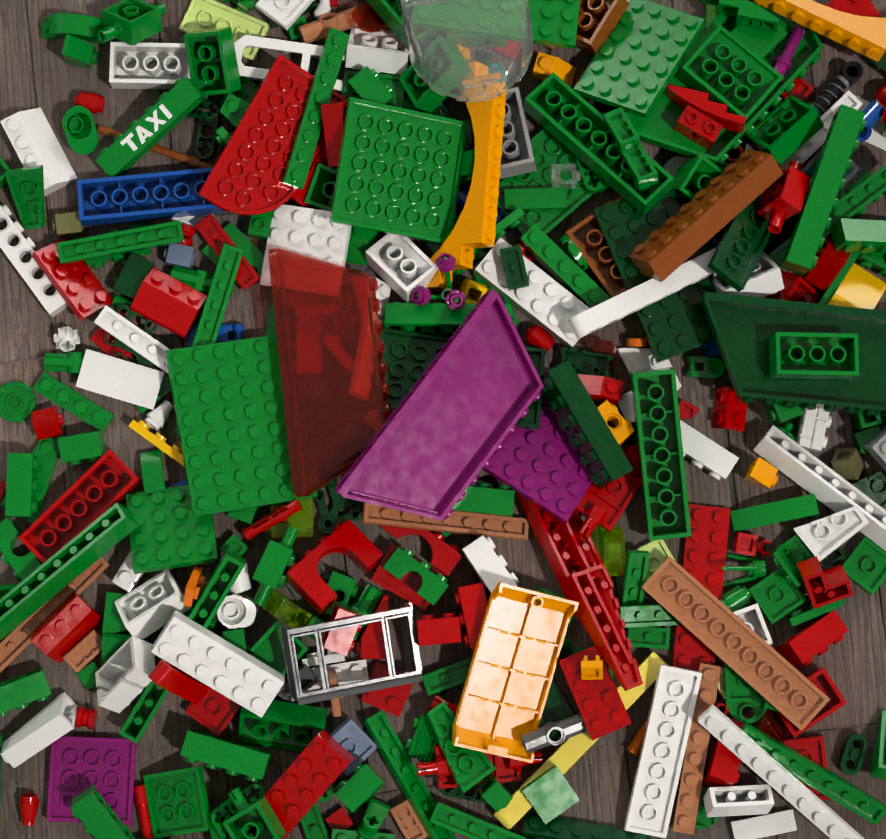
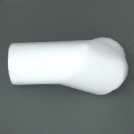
[314,0,331,20]

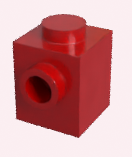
[31,406,65,441]

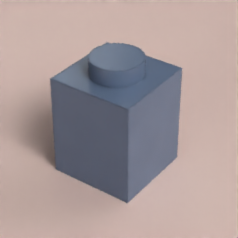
[163,244,196,270]

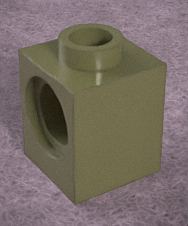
[52,211,85,238]

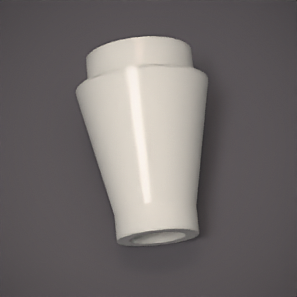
[144,400,174,431]

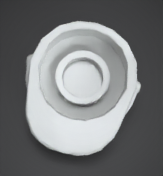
[216,593,256,629]

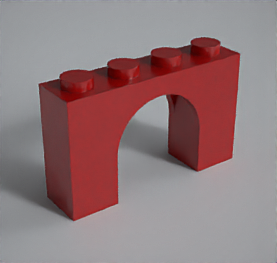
[286,519,383,615]

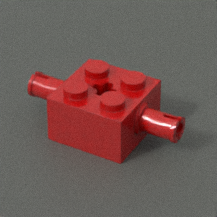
[756,160,811,234]

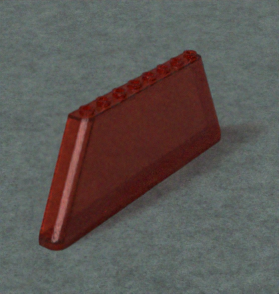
[268,248,392,498]

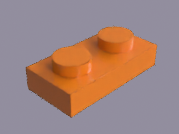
[183,566,205,607]

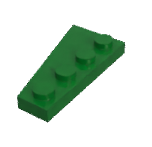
[0,437,60,524]
[426,701,496,795]

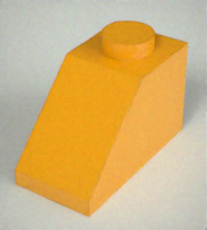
[532,52,577,87]
[744,457,779,490]

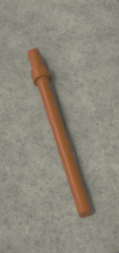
[97,125,214,169]

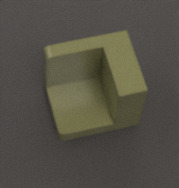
[831,447,863,480]

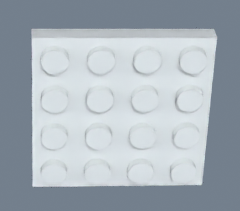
[260,204,352,298]

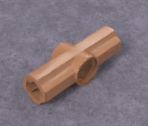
[298,7,362,44]

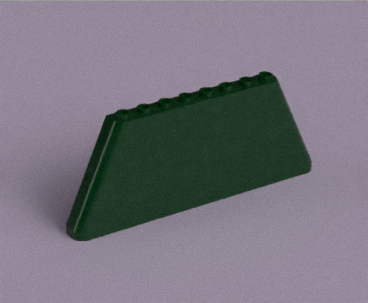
[701,292,886,417]

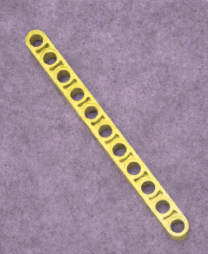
[493,651,667,830]

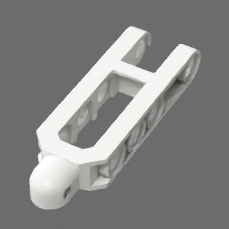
[234,35,347,92]

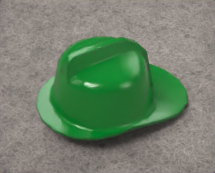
[62,105,98,155]

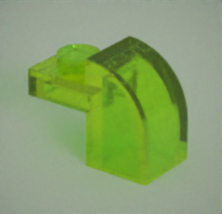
[601,527,625,576]
[262,591,314,628]

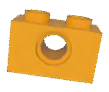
[597,400,635,446]

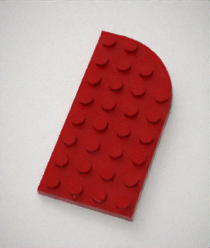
[197,54,348,216]

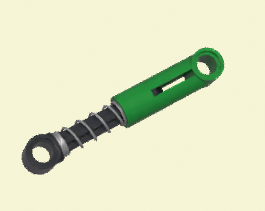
[806,61,863,117]

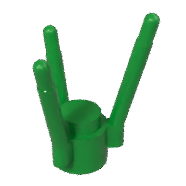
[722,553,766,587]

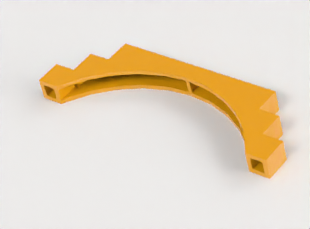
[751,0,886,62]
[426,44,507,292]

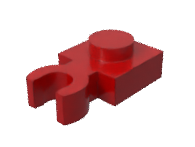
[733,532,771,556]

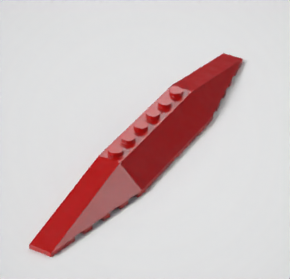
[514,490,643,691]

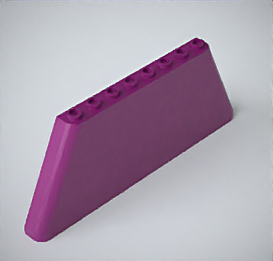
[335,289,544,521]

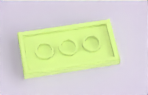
[179,0,270,62]

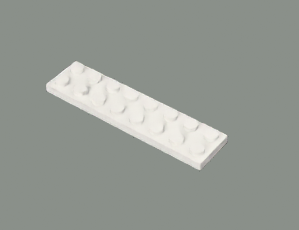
[624,664,702,838]

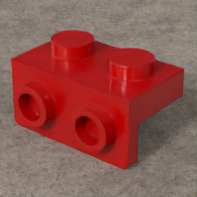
[712,387,747,432]

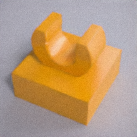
[581,655,603,680]

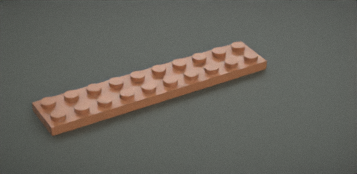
[641,556,830,731]

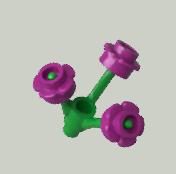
[412,253,466,311]

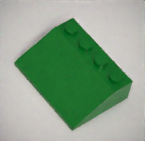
[677,25,784,124]

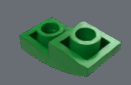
[140,450,166,494]

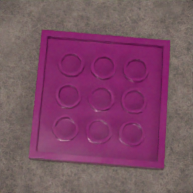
[47,736,137,825]

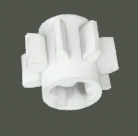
[53,326,80,352]

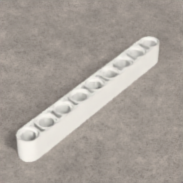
[568,248,716,339]

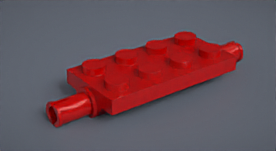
[575,442,641,540]
[416,745,542,789]

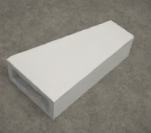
[0,692,78,768]

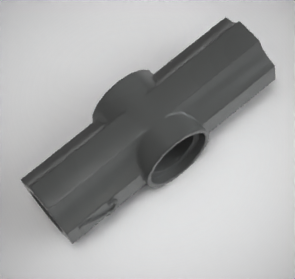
[520,713,586,753]

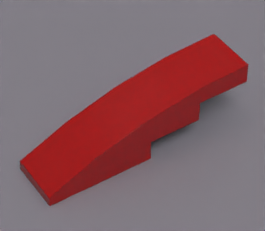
[667,84,746,134]

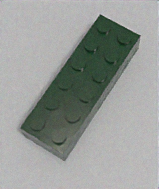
[540,360,633,490]

